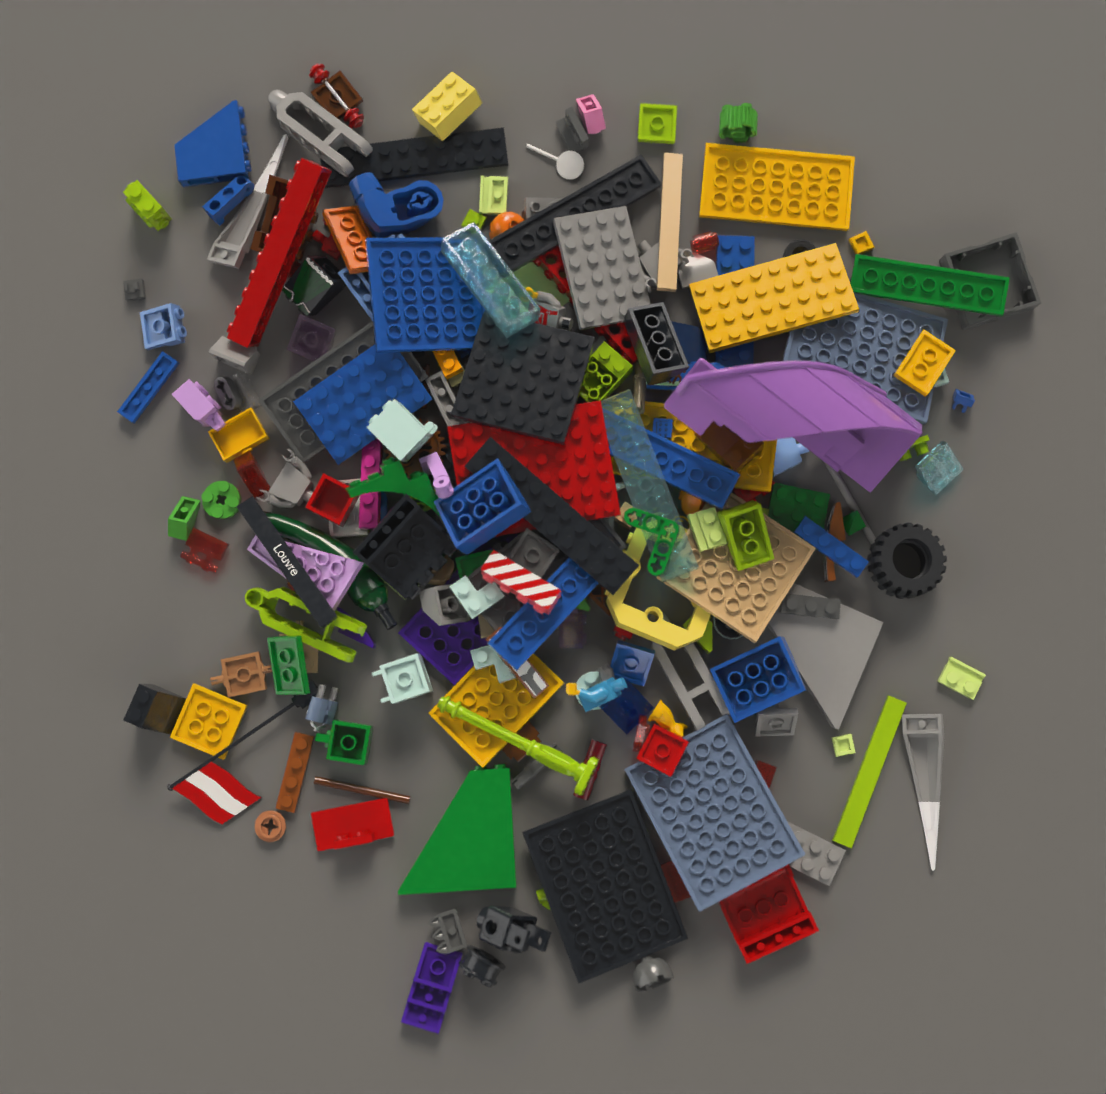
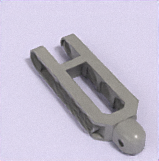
[268,90,373,177]
[649,612,730,731]

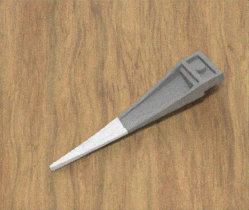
[207,134,288,269]
[902,714,945,871]

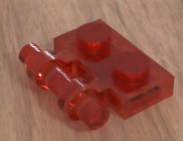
[180,527,229,573]

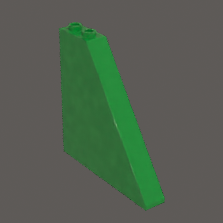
[398,764,517,895]

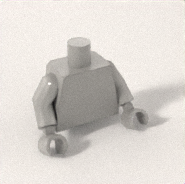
[637,240,694,293]
[256,449,313,508]

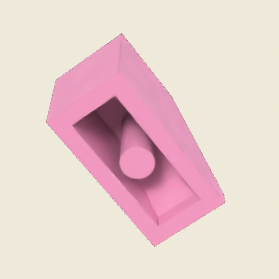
[576,94,606,134]

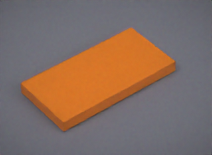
[322,205,373,274]

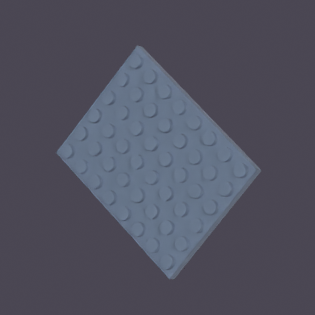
[782,292,948,425]
[624,714,806,912]

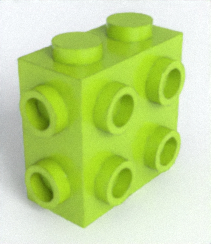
[123,180,172,231]

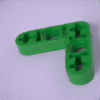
[624,508,680,576]

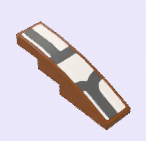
[823,502,846,582]
[485,627,549,699]

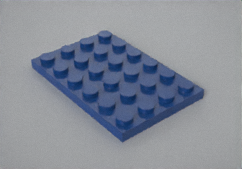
[293,345,432,465]

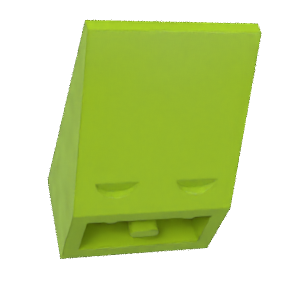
[579,341,633,402]

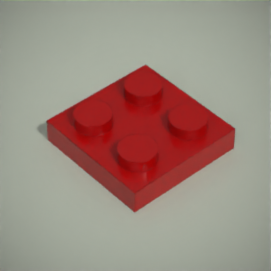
[636,724,689,777]

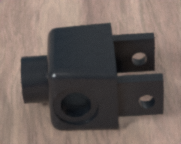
[477,906,552,953]

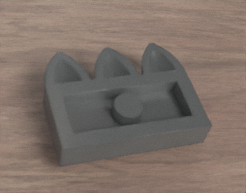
[428,908,468,954]

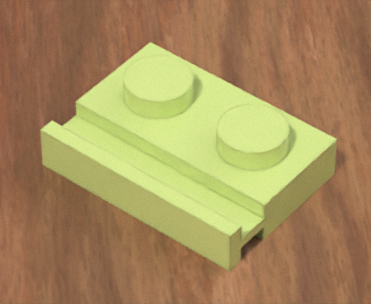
[479,176,508,215]
[687,507,727,553]
[937,657,986,700]

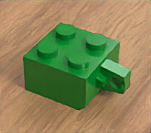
[315,720,374,765]

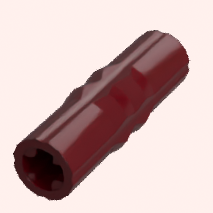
[573,739,607,800]

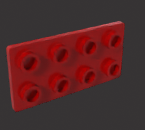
[311,798,394,851]

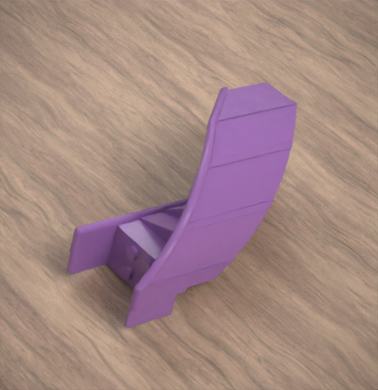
[664,358,923,493]

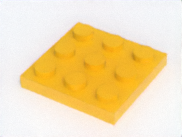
[170,683,248,760]

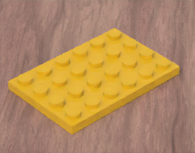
[428,653,565,768]

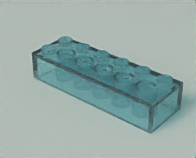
[441,222,541,338]

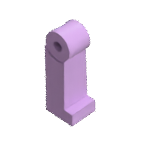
[419,452,454,498]

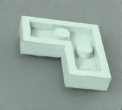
[449,575,504,619]
[470,645,516,683]

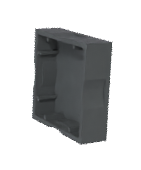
[939,232,1041,330]

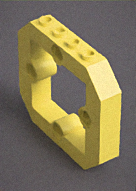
[605,520,711,650]

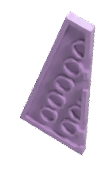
[247,535,364,612]

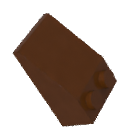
[695,421,764,473]

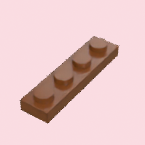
[276,732,315,813]

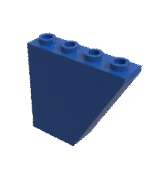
[174,100,251,187]

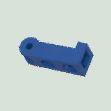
[202,175,255,226]

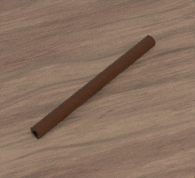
[314,776,411,804]

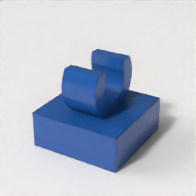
[952,389,975,413]

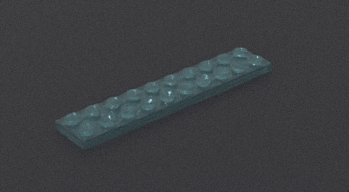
[601,389,699,583]

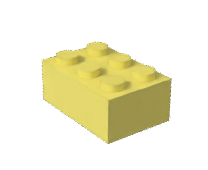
[412,72,482,141]

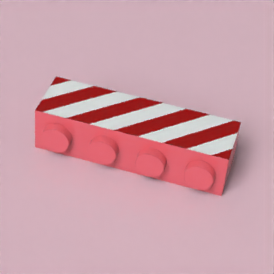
[481,550,561,615]

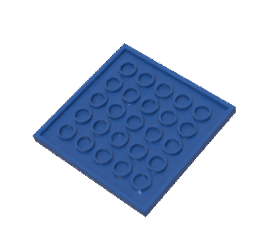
[365,237,487,353]

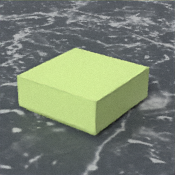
[831,734,856,757]

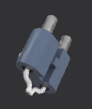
[305,684,339,732]

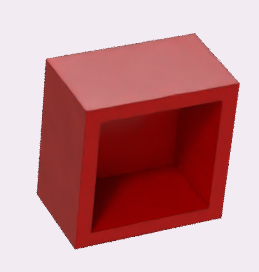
[305,473,360,527]

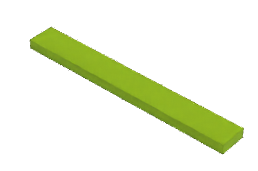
[832,695,907,848]

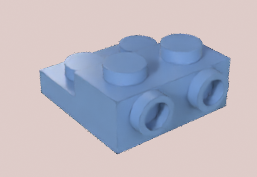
[140,303,187,350]

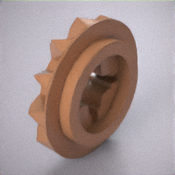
[255,810,286,842]

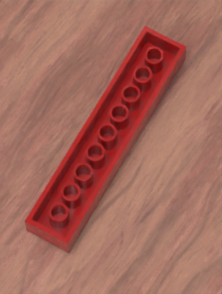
[227,158,332,348]

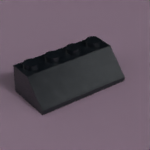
[623,302,689,386]

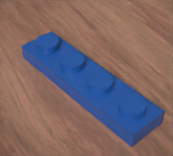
[117,351,179,424]
[793,516,869,578]

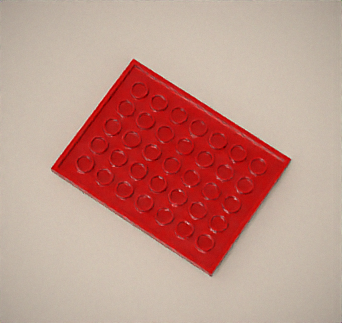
[447,400,621,537]

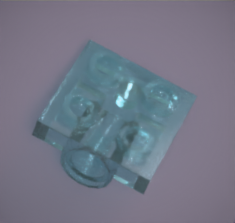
[915,441,964,495]

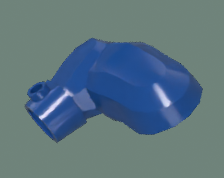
[349,172,444,238]

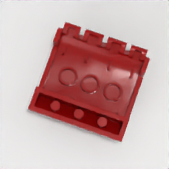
[718,864,819,964]

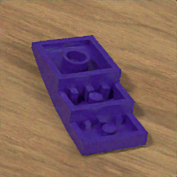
[401,942,463,1034]

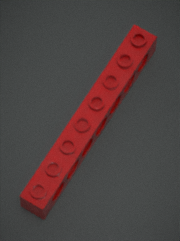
[532,246,638,365]

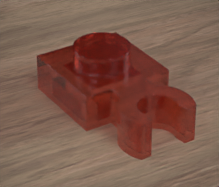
[633,715,650,752]

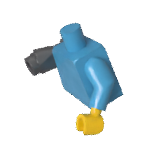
[566,663,627,712]

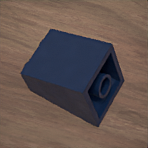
[671,321,707,364]

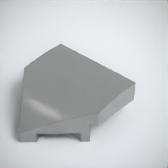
[677,252,718,290]

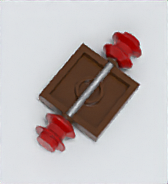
[309,64,364,128]

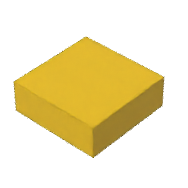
[848,231,875,255]

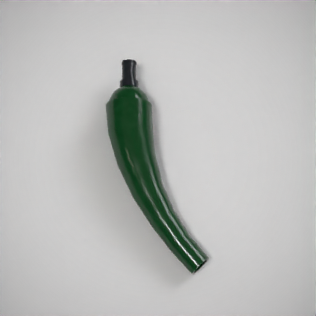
[264,511,398,630]

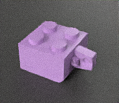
[172,379,226,432]

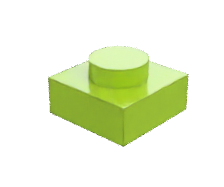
[461,209,487,232]

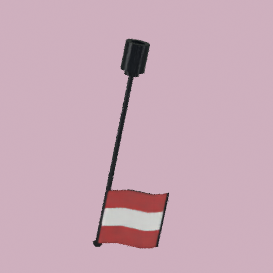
[167,680,318,824]

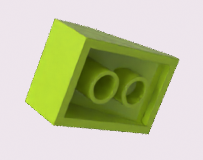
[717,500,774,571]

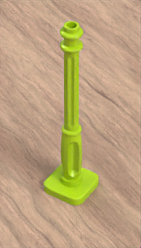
[437,696,600,796]

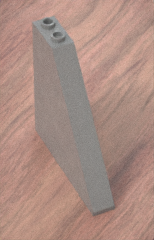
[767,583,884,730]

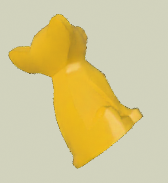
[648,699,688,738]

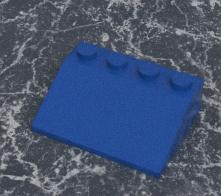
[434,458,531,555]
[710,636,806,723]

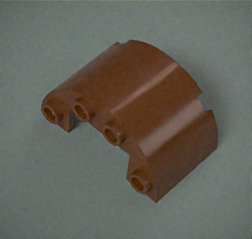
[251,175,319,263]

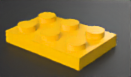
[893,329,956,397]

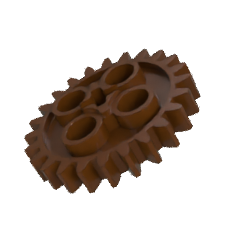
[384,418,446,478]

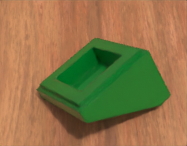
[843,510,867,536]

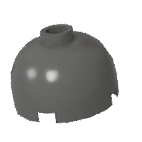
[633,955,674,992]

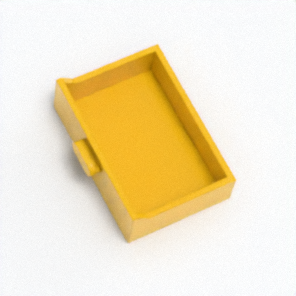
[208,407,270,463]

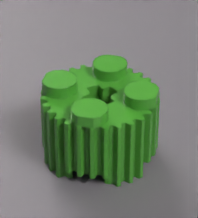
[719,103,758,143]

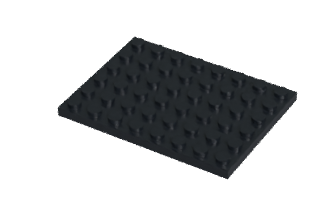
[522,789,688,984]

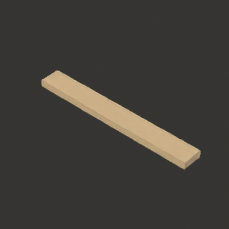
[657,152,683,292]

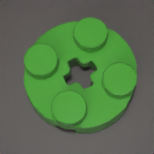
[201,481,241,519]

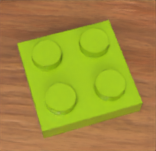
[637,103,677,144]

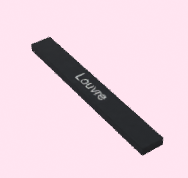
[236,496,338,629]

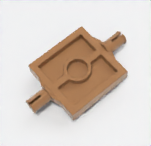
[210,651,272,698]

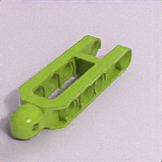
[245,586,367,663]

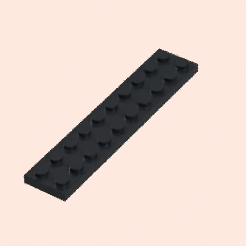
[320,127,508,188]
[485,155,662,276]
[465,437,639,595]

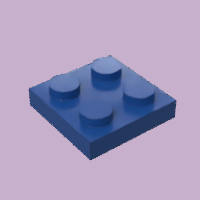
[610,640,655,687]

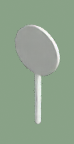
[526,144,584,180]

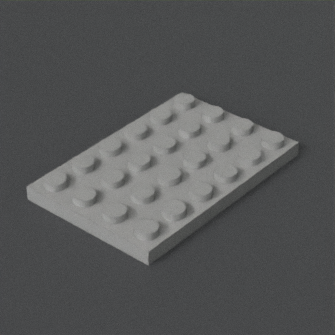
[553,206,650,330]

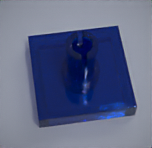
[600,680,654,735]

